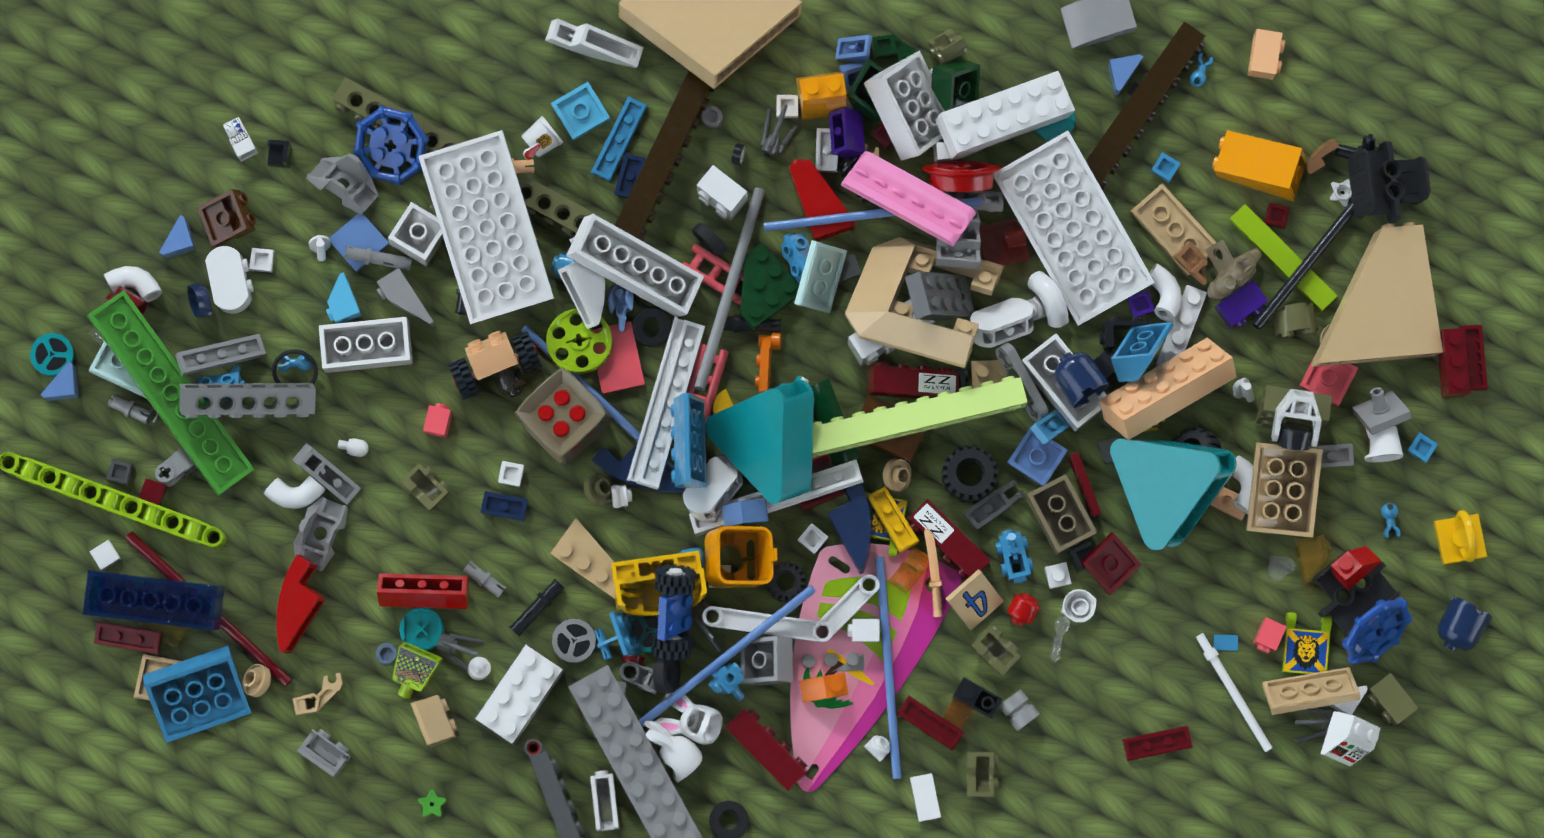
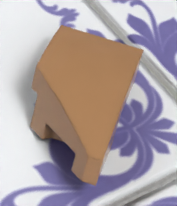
[1306,139,1340,174]
[1172,241,1207,285]

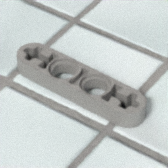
[995,343,1049,422]

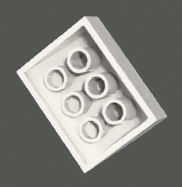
[864,51,945,161]

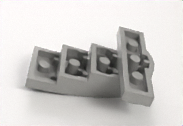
[936,191,1004,269]

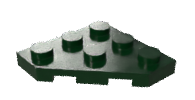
[739,243,799,331]

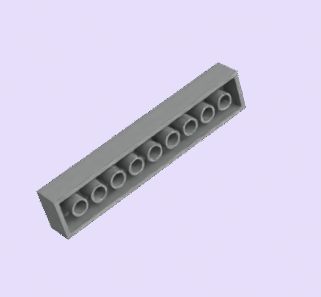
[569,665,702,838]

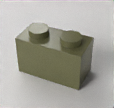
[1367,673,1418,726]

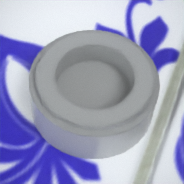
[701,106,723,129]

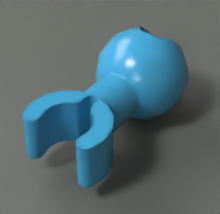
[1190,53,1213,87]
[278,355,313,372]
[1381,503,1400,538]

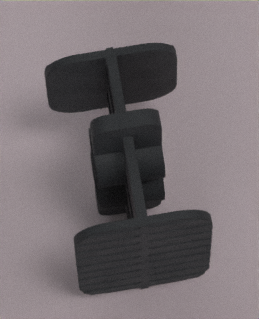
[1348,141,1431,223]
[1312,550,1401,637]

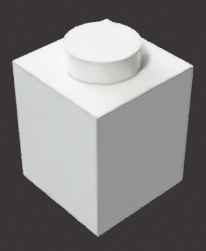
[847,619,879,642]

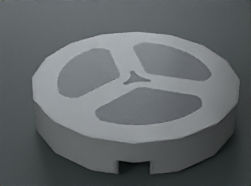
[552,619,596,663]

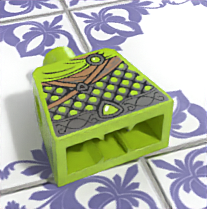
[392,642,443,699]

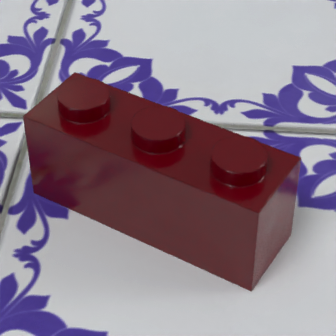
[1438,328,1470,398]

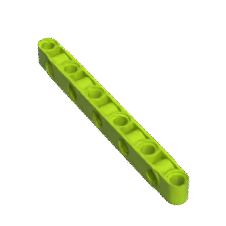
[0,452,227,549]

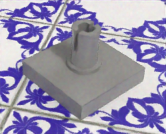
[1352,387,1412,435]

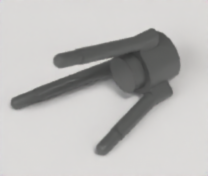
[760,104,798,156]
[691,601,722,652]
[437,633,484,671]
[1295,708,1333,743]

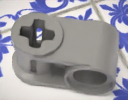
[155,448,197,487]
[620,662,657,695]

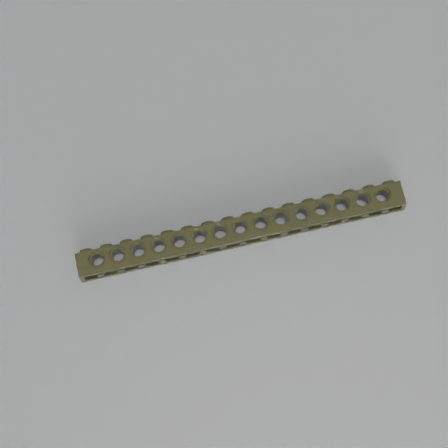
[332,77,647,244]

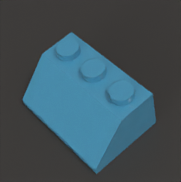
[1111,322,1173,383]

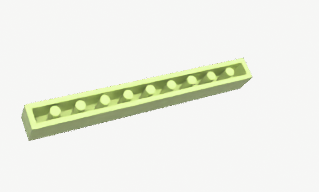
[812,376,1028,458]

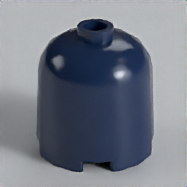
[1054,352,1109,408]
[1437,595,1493,652]

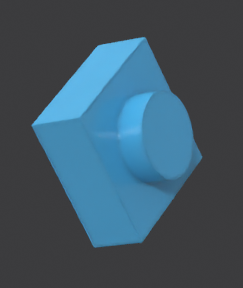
[1150,152,1181,183]
[1406,432,1438,463]

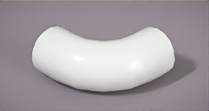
[1149,263,1182,322]
[104,266,162,302]
[1028,271,1069,328]
[1232,455,1253,514]
[264,475,326,509]

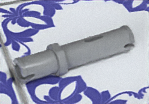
[344,245,412,271]

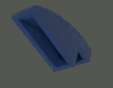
[592,444,686,494]
[828,483,872,575]

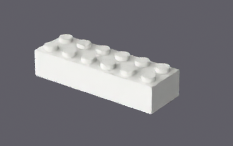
[935,71,1075,160]
[566,214,704,317]

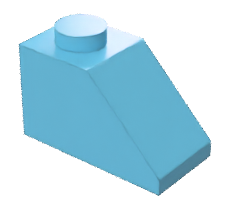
[326,272,362,324]

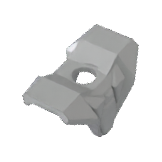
[306,153,378,215]
[293,497,348,571]

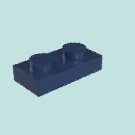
[614,153,646,199]
[480,491,529,522]

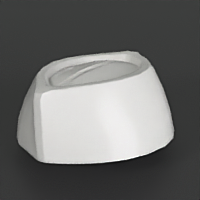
[1061,589,1097,622]

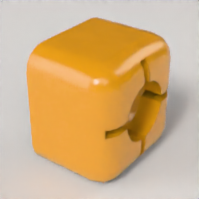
[704,526,777,588]

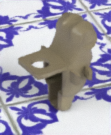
[1206,240,1262,299]

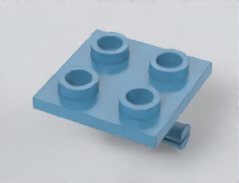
[594,612,641,660]

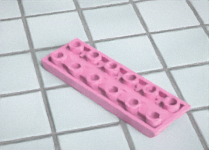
[841,151,976,247]

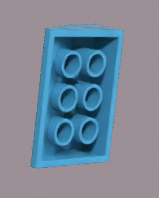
[671,393,706,488]
[143,646,251,743]

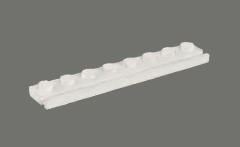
[627,317,705,490]

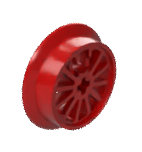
[922,161,1001,192]

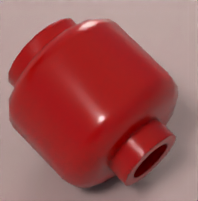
[1007,592,1040,627]

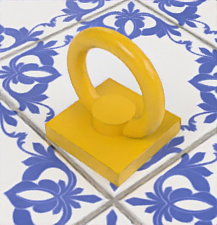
[1433,510,1487,565]

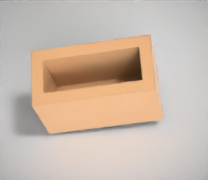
[1247,29,1285,80]

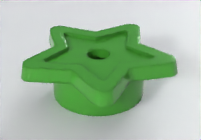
[418,789,447,817]

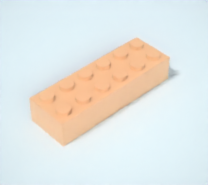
[1099,338,1237,440]

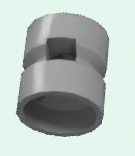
[999,689,1040,731]

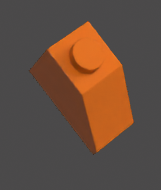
[799,672,849,703]

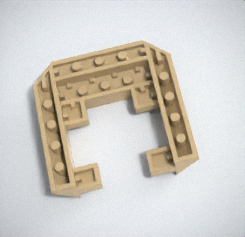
[845,237,1004,368]

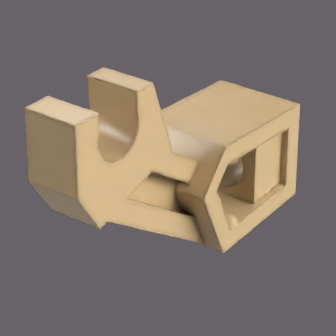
[293,673,343,716]

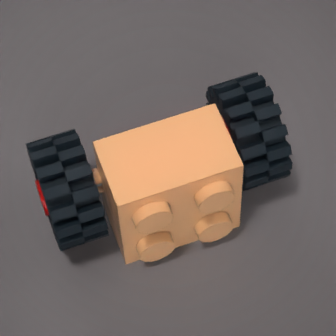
[448,331,543,400]

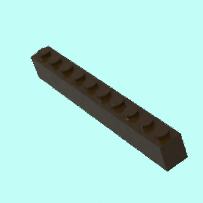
[1086,21,1206,190]
[614,71,716,241]

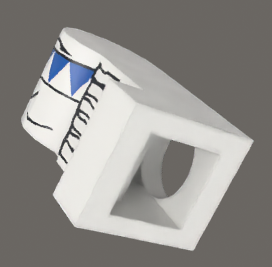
[223,117,258,162]

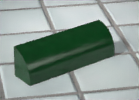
[811,379,860,467]

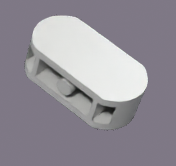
[205,246,254,314]
[970,298,1034,348]
[683,456,743,521]

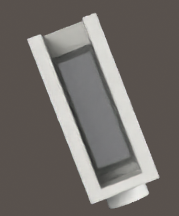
[590,770,620,832]

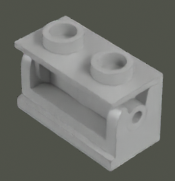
[297,729,351,778]

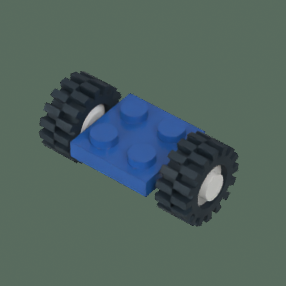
[651,564,696,660]

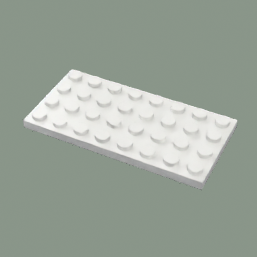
[418,130,554,324]
[994,131,1155,326]

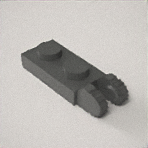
[964,479,1026,531]

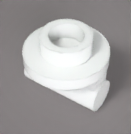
[309,235,331,261]
[1027,296,1046,321]
[1233,378,1255,402]
[611,484,632,508]
[864,735,890,762]

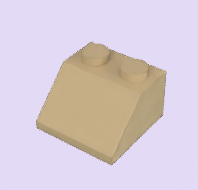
[411,695,458,747]

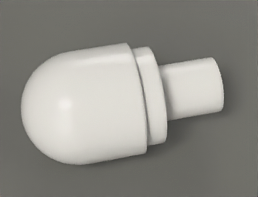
[337,438,369,457]

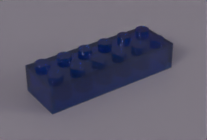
[83,570,225,631]

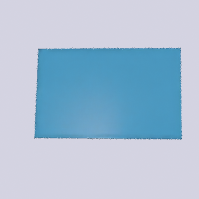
[1214,635,1238,651]

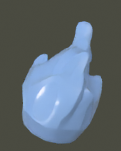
[608,283,634,332]

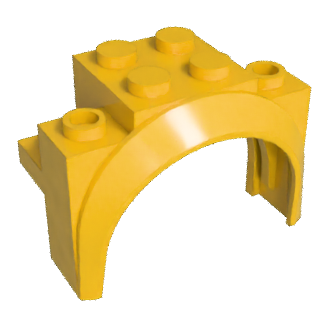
[611,551,707,616]

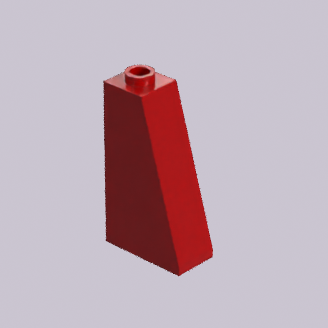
[789,158,856,242]

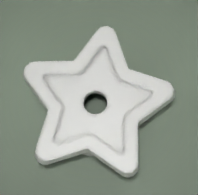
[1330,179,1352,207]

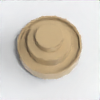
[883,458,912,491]
[242,664,271,697]

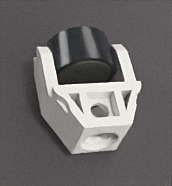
[1271,389,1322,451]

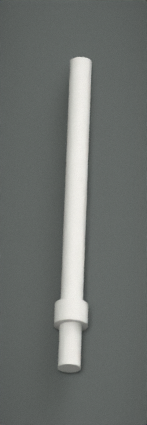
[1196,633,1273,752]

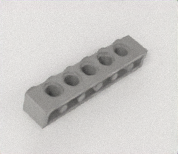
[179,383,316,418]

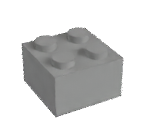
[741,636,793,686]

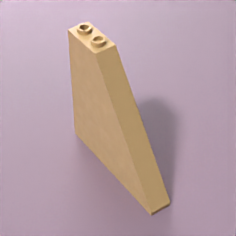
[619,0,802,89]
[1312,222,1443,367]

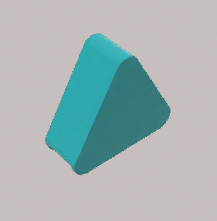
[705,380,814,504]
[1110,436,1237,550]

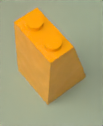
[796,72,846,121]
[1212,130,1307,202]

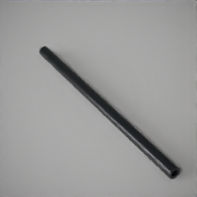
[1252,168,1390,330]

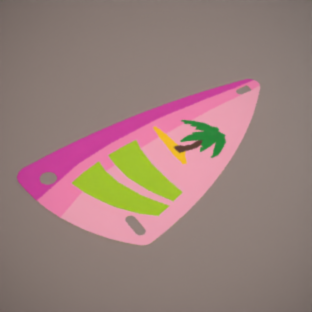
[790,544,961,792]

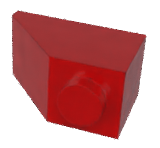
[1331,546,1381,590]

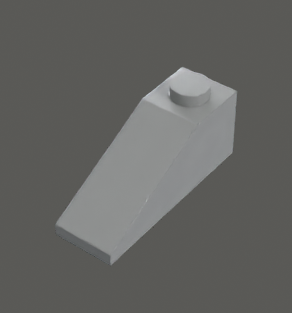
[377,268,436,328]
[292,443,361,505]

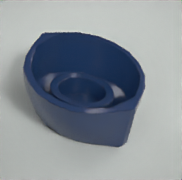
[187,283,212,318]

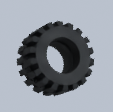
[941,445,998,503]

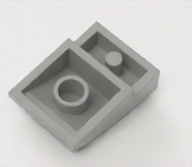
[1061,0,1137,49]

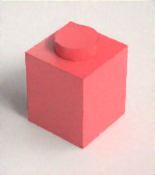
[423,403,453,439]
[1253,617,1287,654]

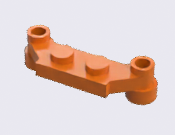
[755,333,782,394]

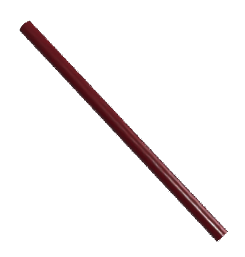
[125,531,292,687]

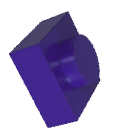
[1126,290,1155,317]

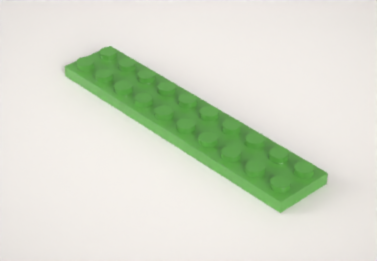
[87,290,254,496]

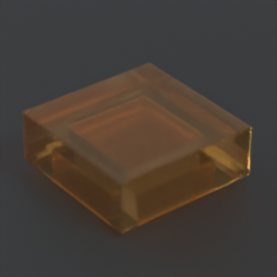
[943,698,973,729]

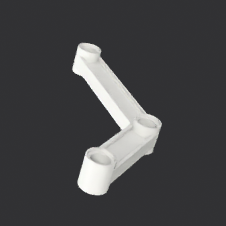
[701,575,880,642]

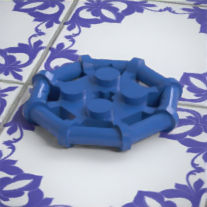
[353,105,430,186]
[1342,598,1412,665]

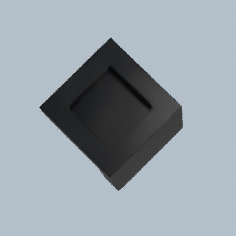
[267,139,292,168]
[1068,541,1092,573]

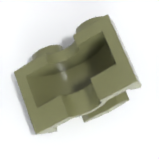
[928,29,968,64]
[1272,303,1318,338]
[400,463,451,512]
[971,625,1021,676]
[966,752,998,797]

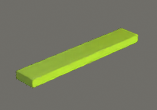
[1229,204,1337,312]

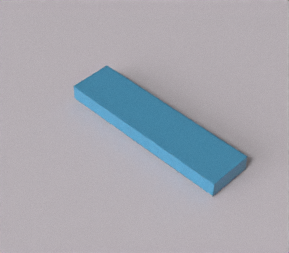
[591,96,648,183]

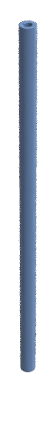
[764,197,982,231]
[521,325,675,474]
[875,557,902,779]
[638,585,816,727]

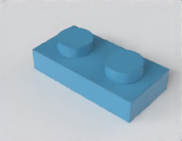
[1030,409,1070,445]

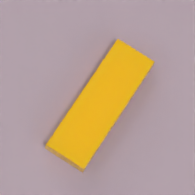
[866,486,919,553]

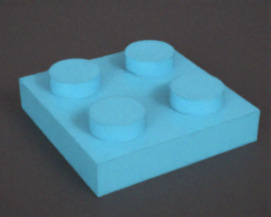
[551,82,610,141]

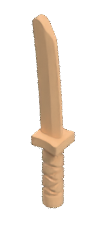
[924,529,942,617]

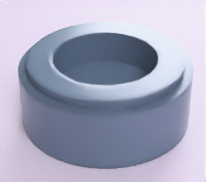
[376,643,398,666]

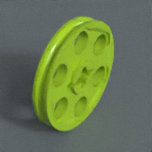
[546,308,612,374]

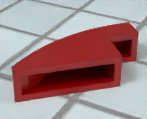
[276,554,327,654]

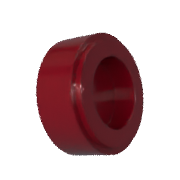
[622,655,645,666]

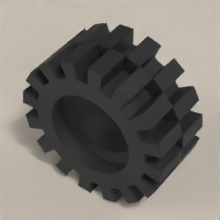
[766,561,806,603]

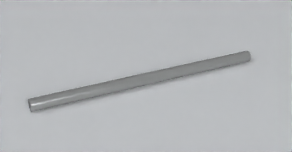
[694,188,765,391]

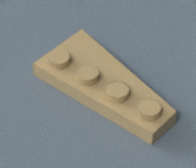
[550,518,633,599]

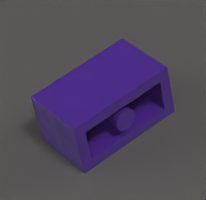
[829,107,865,159]
[1215,280,1268,329]

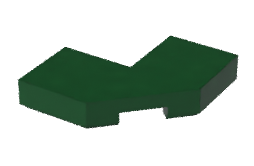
[872,34,918,62]

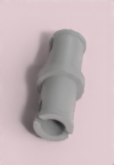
[108,394,153,425]
[463,561,506,598]

